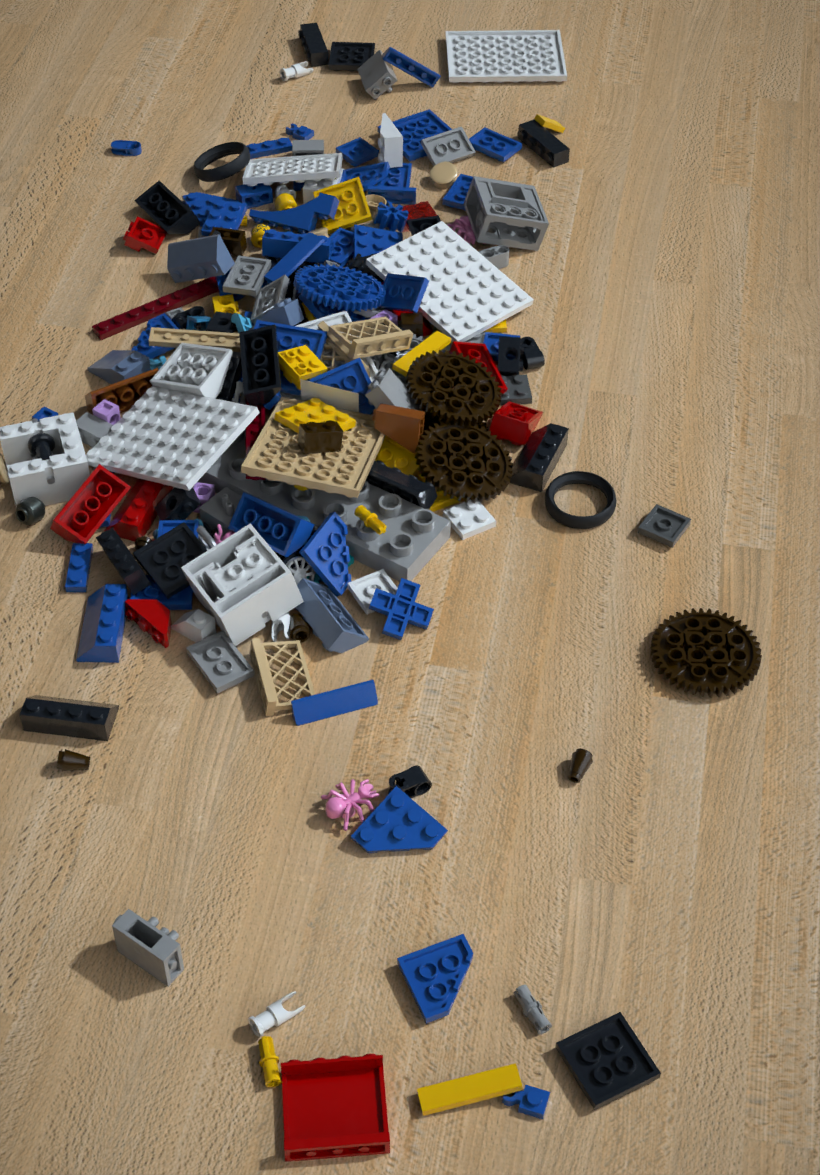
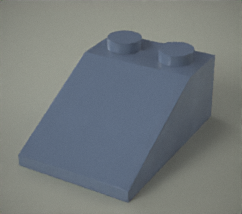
[249,298,304,330]
[87,350,151,384]

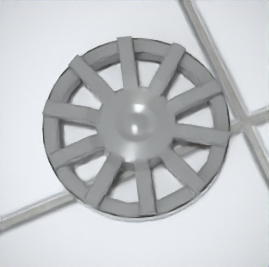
[286,556,316,584]

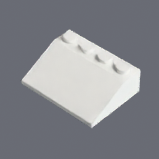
[150,343,233,399]

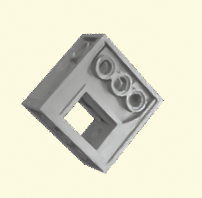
[464,176,549,251]

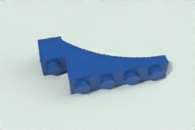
[249,193,339,234]

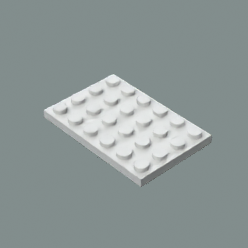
[242,153,343,186]

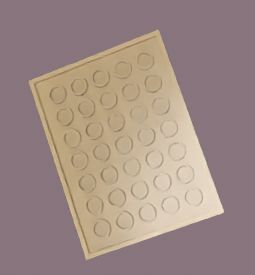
[241,397,386,498]

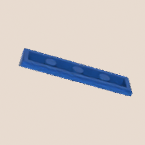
[382,47,441,88]
[264,233,325,284]
[291,680,378,726]

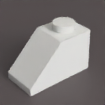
[171,609,216,643]

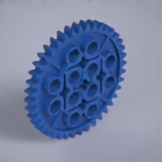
[293,264,386,312]

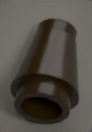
[290,614,310,643]
[568,748,593,783]
[57,749,90,771]

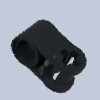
[172,306,205,330]
[520,337,545,370]
[388,765,432,798]

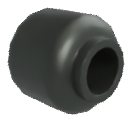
[15,497,45,525]

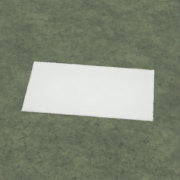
[300,379,359,413]

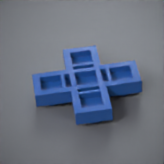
[369,578,434,640]

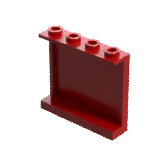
[281,1054,390,1162]

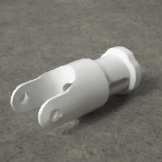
[279,61,314,81]
[271,612,291,642]
[248,991,306,1038]

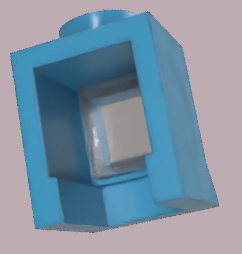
[186,316,212,331]

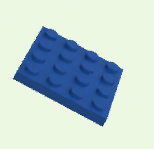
[377,109,452,162]
[238,320,327,396]

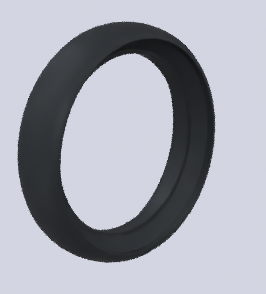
[194,142,250,182]
[545,471,617,529]

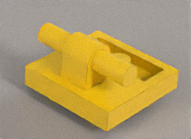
[278,345,328,390]

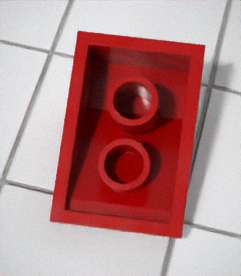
[490,401,543,446]

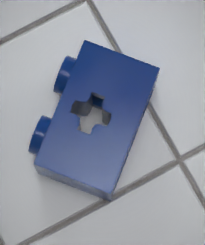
[235,183,273,209]

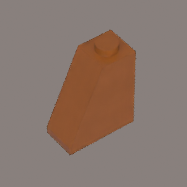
[372,403,425,454]

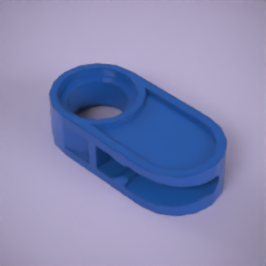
[111,140,142,156]

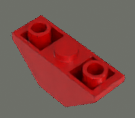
[125,599,172,648]

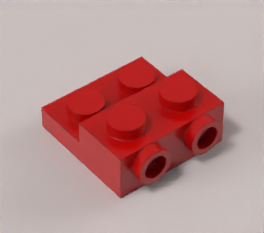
[123,216,167,254]

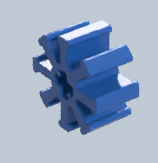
[373,201,409,232]

